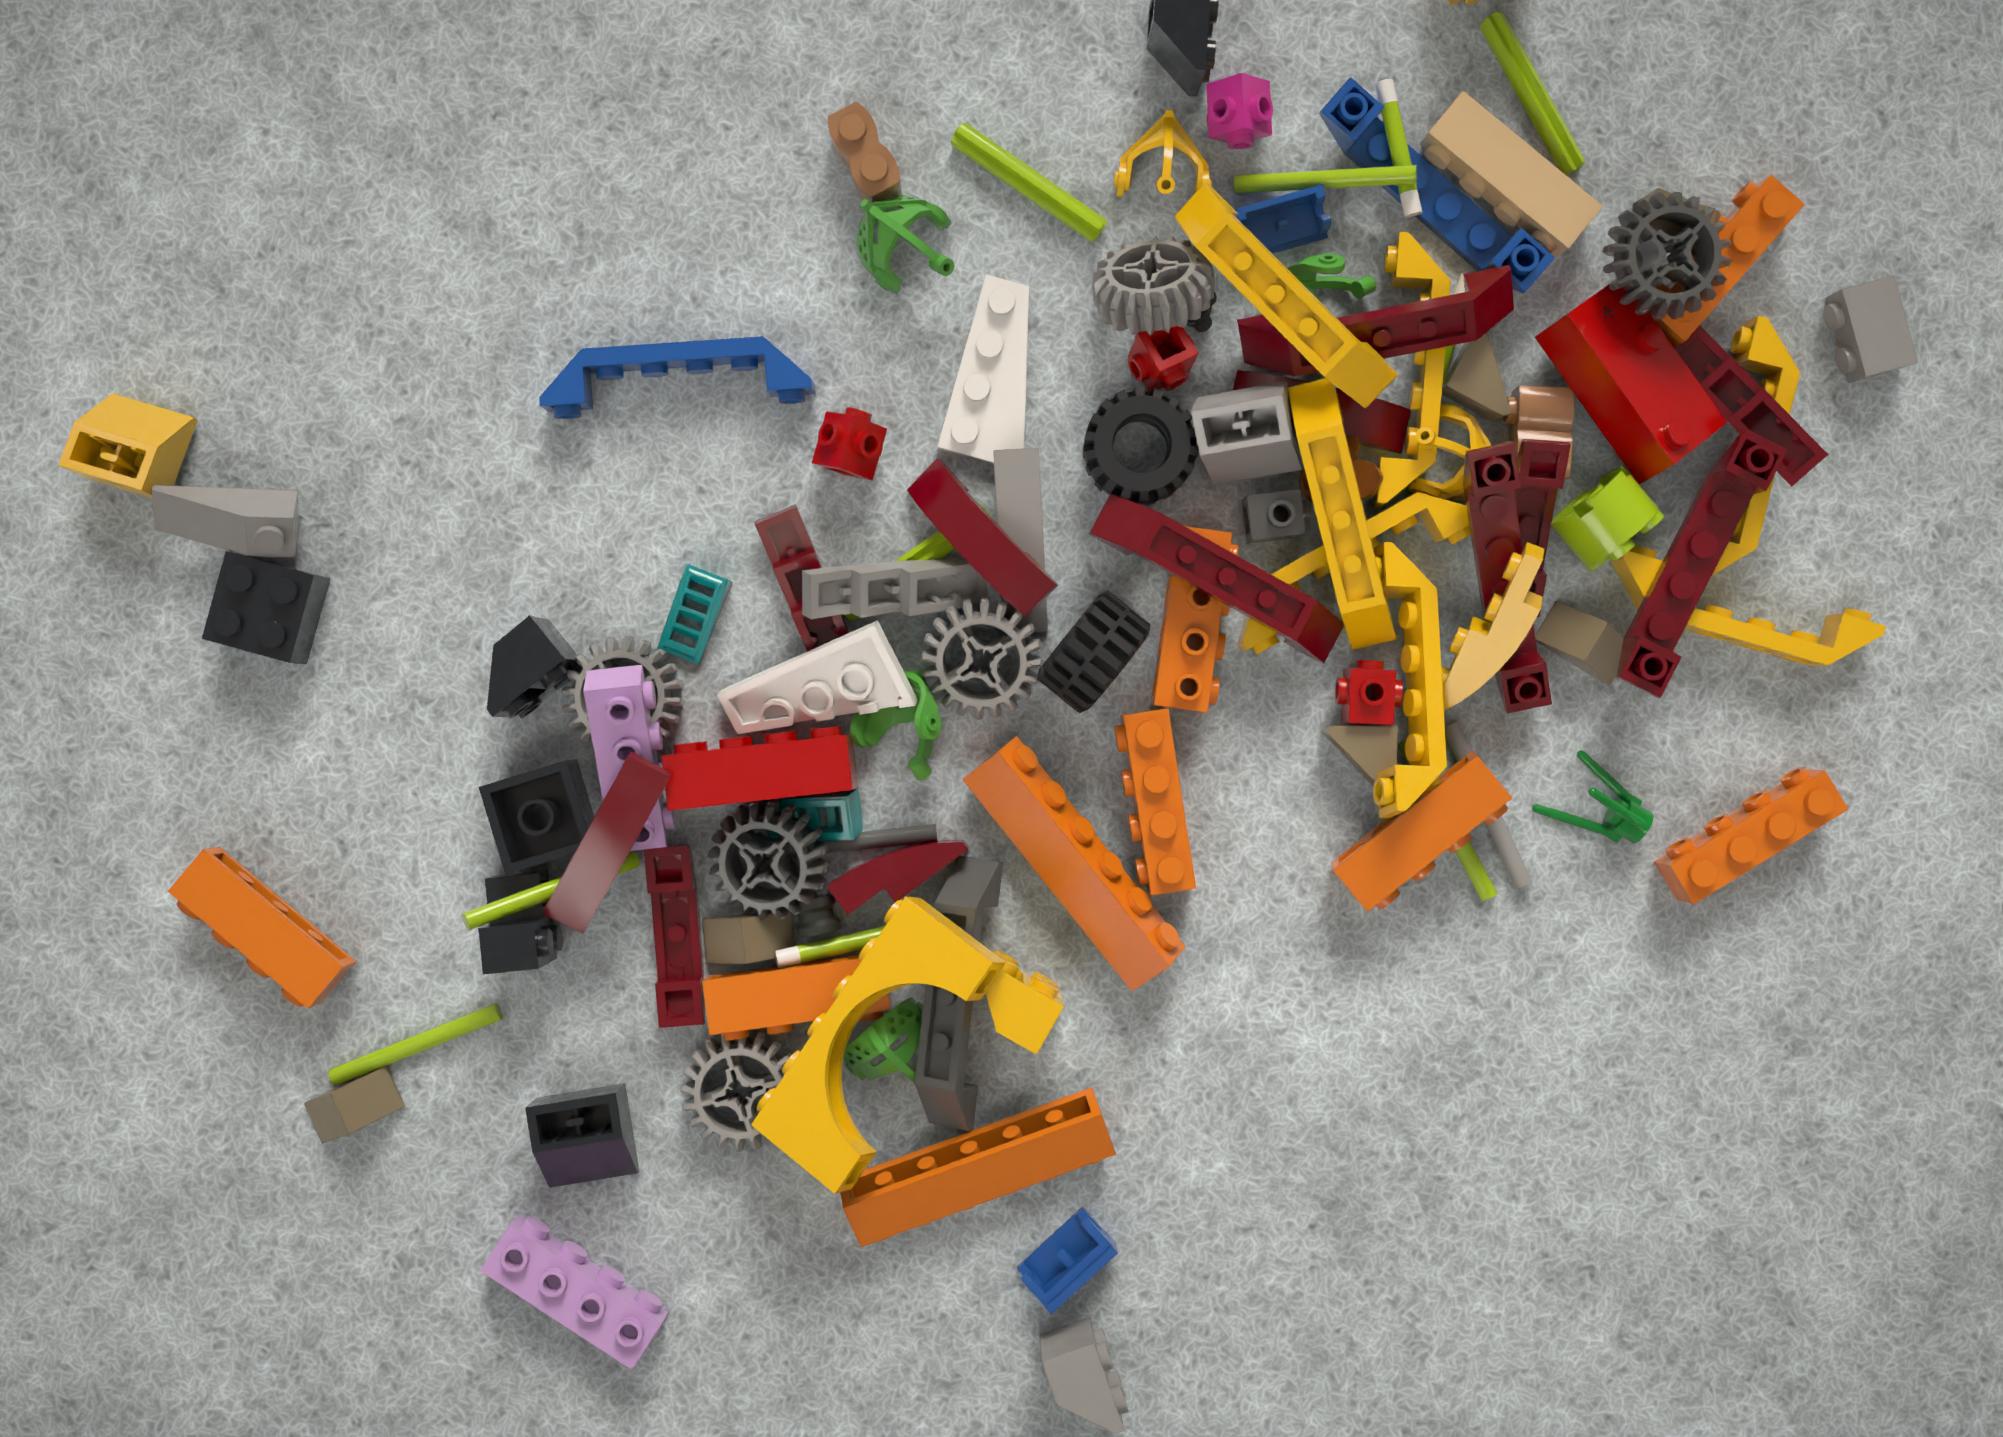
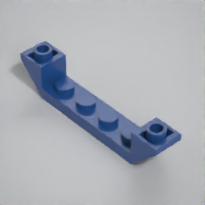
[1319,77,1555,294]
[539,336,816,419]

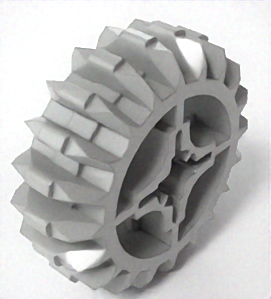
[1092,236,1215,336]
[921,597,1043,720]
[561,636,685,744]
[680,1031,792,1152]

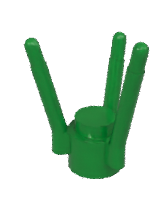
[1532,750,1654,843]

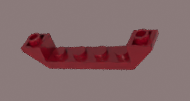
[1237,265,1514,376]
[1617,428,1788,698]
[1463,441,1552,714]
[1088,494,1344,664]

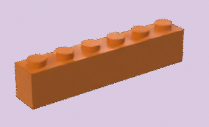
[962,736,1186,991]
[840,1087,1116,1247]

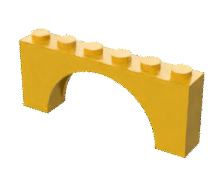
[751,896,1006,1194]

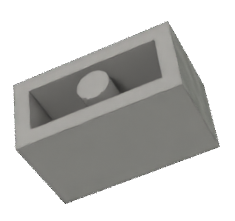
[1824,275,1918,383]

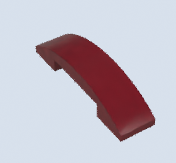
[1232,370,1411,454]
[1514,439,1571,617]
[907,458,1058,617]
[644,844,705,1028]

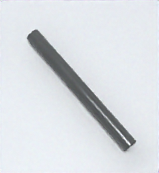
[764,824,938,860]

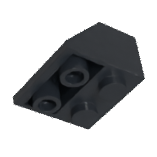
[1147,0,1219,97]
[487,615,578,719]
[525,1083,640,1188]

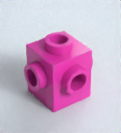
[1206,73,1273,149]

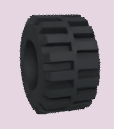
[1083,387,1199,506]
[1037,590,1151,713]

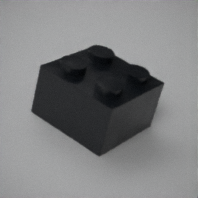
[202,551,331,664]
[478,759,594,875]

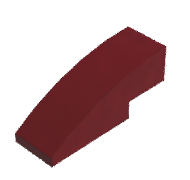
[826,840,969,915]

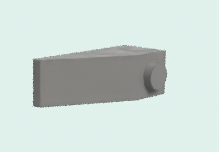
[152,485,299,557]

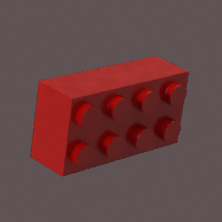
[661,726,858,811]

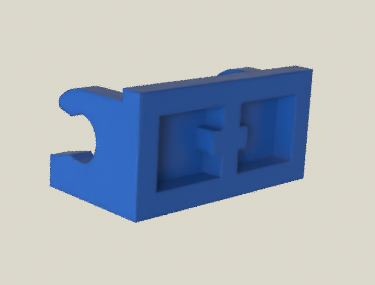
[1235,184,1332,254]
[1017,1206,1118,1314]

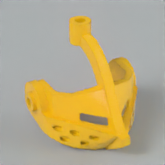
[1114,110,1212,197]
[1408,404,1492,501]

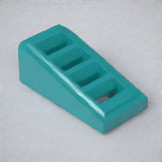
[657,564,732,665]
[763,788,863,841]

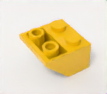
[58,393,198,499]
[986,949,1064,1055]

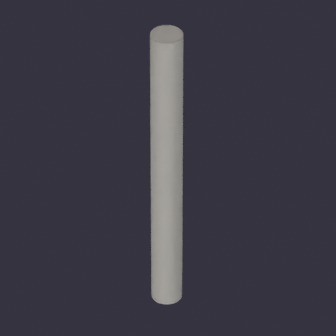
[1445,720,1532,889]

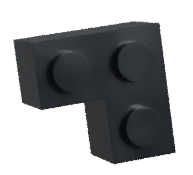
[478,870,563,975]

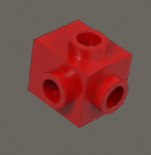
[1128,326,1199,392]
[811,407,887,481]
[1335,660,1403,725]

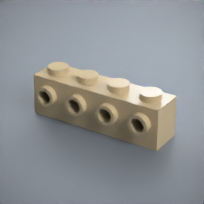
[1419,91,1603,258]

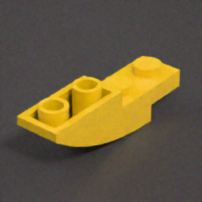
[1441,542,1544,711]

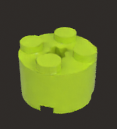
[1550,466,1664,571]

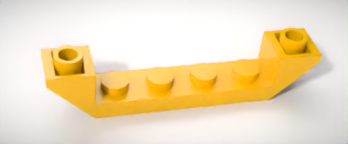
[1174,182,1399,408]
[1371,232,1451,509]
[1712,315,1800,575]
[1288,378,1397,650]
[1237,492,1470,655]
[1373,542,1447,818]
[1611,546,1886,667]

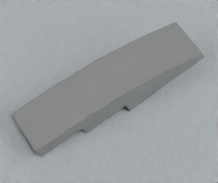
[993,448,1048,634]
[802,559,987,619]

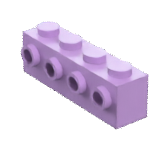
[583,665,675,851]
[480,1215,668,1370]

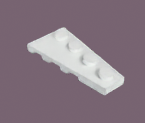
[937,274,1029,464]
[717,620,918,734]

